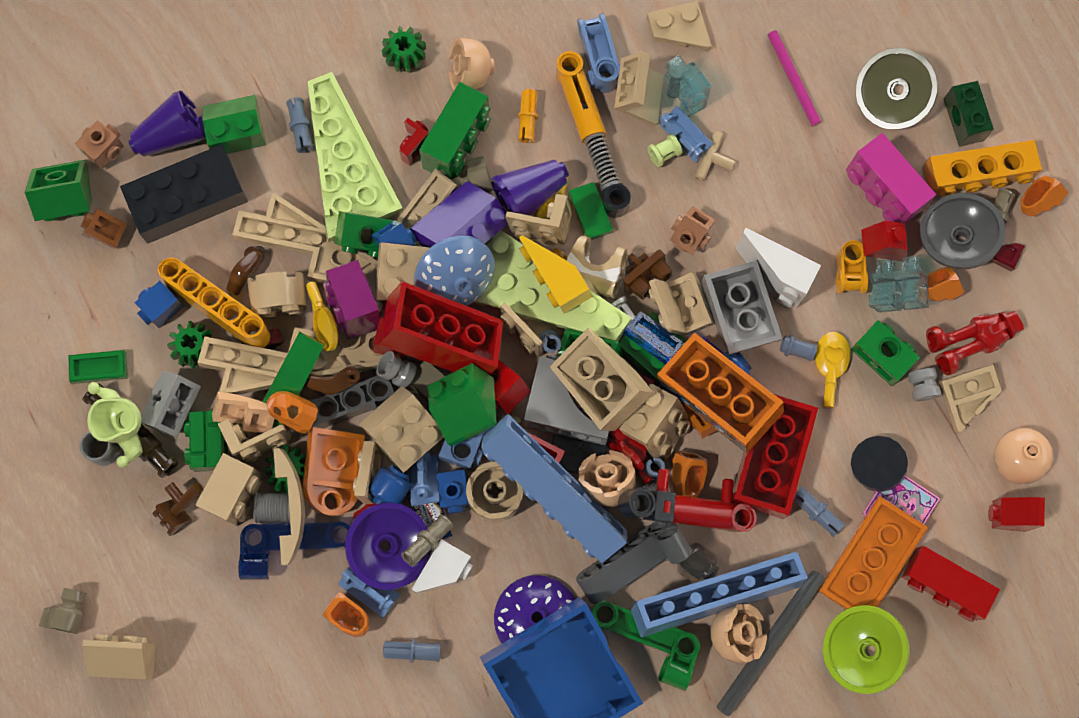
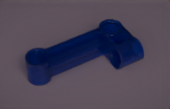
[238,521,350,580]

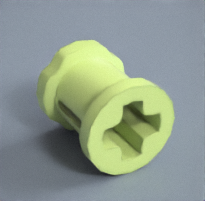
[647,134,683,167]

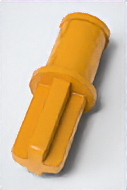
[517,89,539,143]

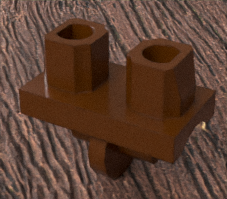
[622,249,672,300]

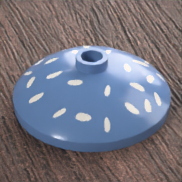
[414,236,495,306]

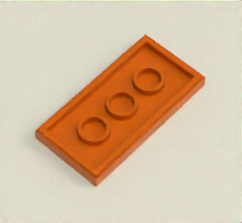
[818,496,928,609]

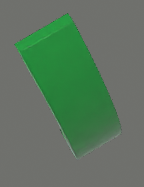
[257,331,325,434]

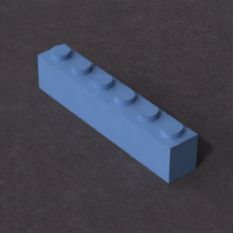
[481,414,627,563]
[631,552,808,638]

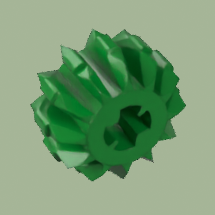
[381,26,427,73]
[167,321,213,369]
[263,445,306,492]

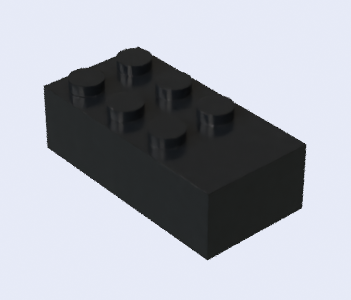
[120,144,248,244]

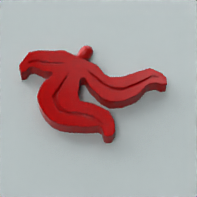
[607,440,652,484]

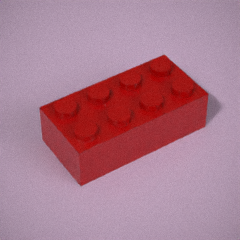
[379,281,503,375]
[732,394,819,519]

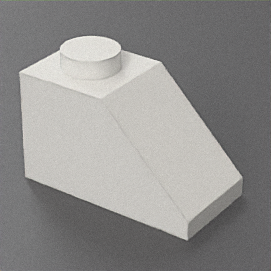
[412,539,473,594]

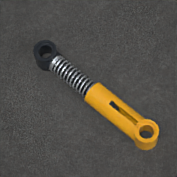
[556,51,631,218]

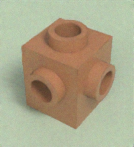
[75,120,124,169]
[670,206,716,255]

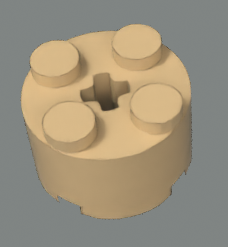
[247,271,307,319]
[466,461,523,522]

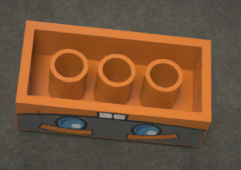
[657,333,784,454]

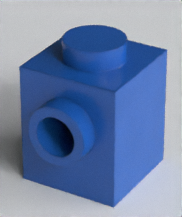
[371,221,417,248]
[134,280,184,328]
[437,470,470,514]

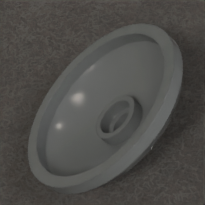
[920,193,1005,270]

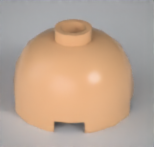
[449,38,495,90]
[994,428,1053,484]
[579,451,636,507]
[711,604,767,663]

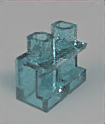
[664,55,711,117]
[868,256,929,313]

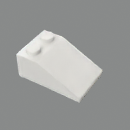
[735,228,821,308]

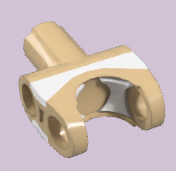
[567,236,628,299]

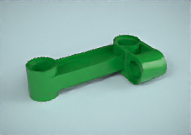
[591,601,700,691]

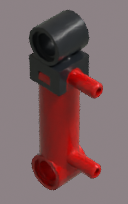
[618,469,757,532]

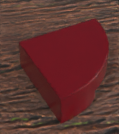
[990,243,1025,271]

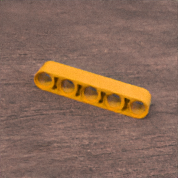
[157,257,271,348]

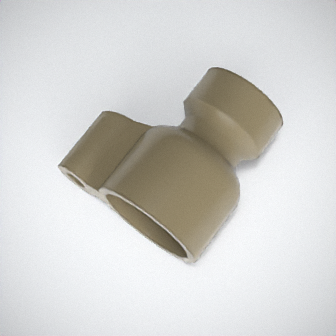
[450,156,493,193]
[39,588,87,634]

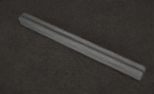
[717,570,825,716]

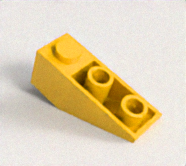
[519,235,593,314]

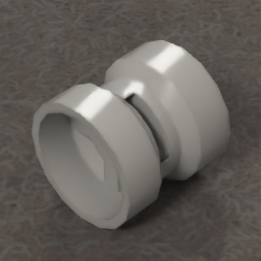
[376,351,416,388]
[908,368,942,402]

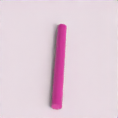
[767,30,821,127]

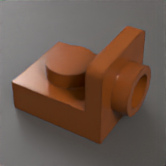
[80,208,128,249]

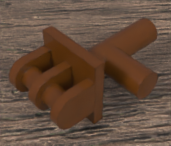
[152,482,203,536]

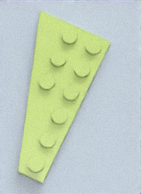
[308,72,402,242]
[474,230,633,341]

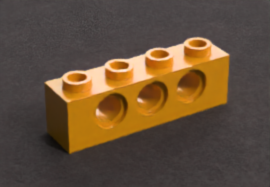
[923,139,1042,197]

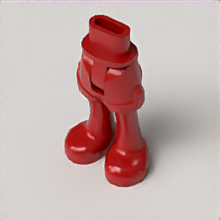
[926,311,1024,375]

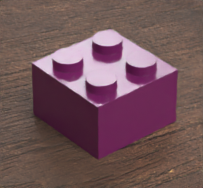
[323,260,379,340]

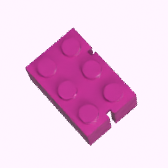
[846,133,936,224]

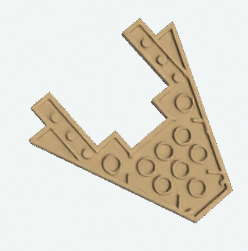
[198,193,420,395]

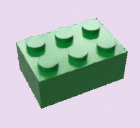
[419,81,491,179]

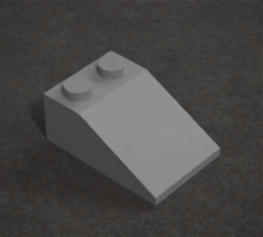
[700,260,783,355]

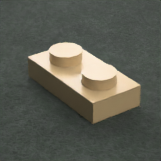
[353,441,383,504]

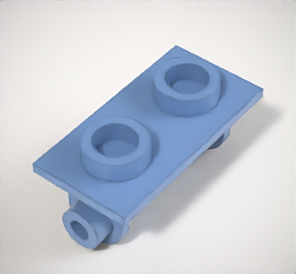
[660,106,713,163]
[410,451,440,506]
[338,567,400,618]

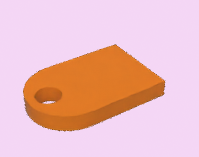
[303,427,365,516]

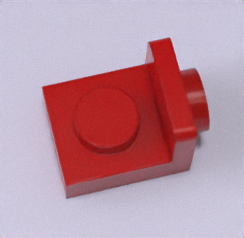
[399,118,428,166]

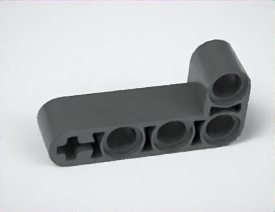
[288,376,394,436]
[576,521,693,604]

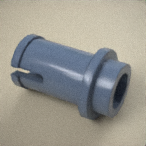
[539,330,561,353]
[780,335,817,361]
[643,457,665,482]

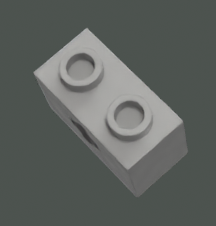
[141,371,201,438]

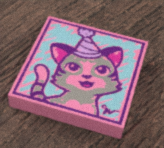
[861,476,940,524]

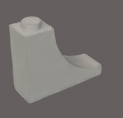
[524,355,609,446]

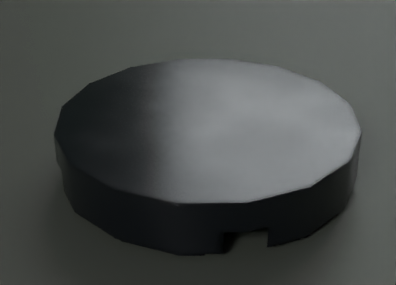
[851,436,908,492]

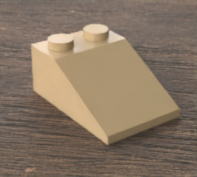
[550,328,654,431]

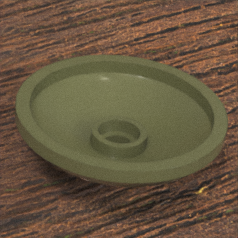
[856,48,938,129]

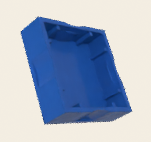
[480,597,643,718]

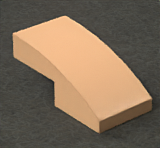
[212,392,277,433]

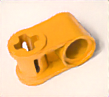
[835,240,868,294]

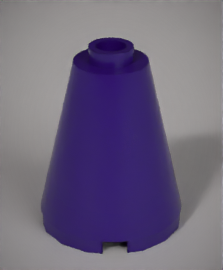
[128,90,206,157]
[491,160,569,216]

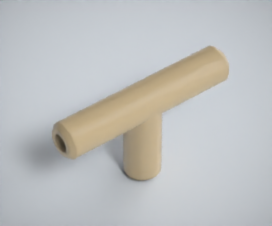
[695,131,736,181]

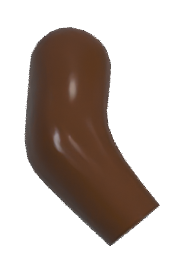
[226,246,264,295]
[305,366,360,395]

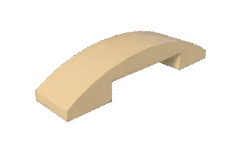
[274,448,305,566]

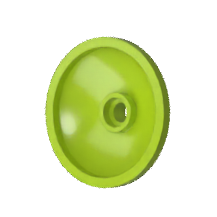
[823,605,910,694]

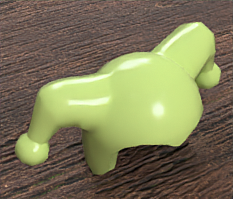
[87,382,143,468]

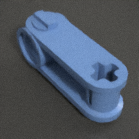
[577,13,620,93]

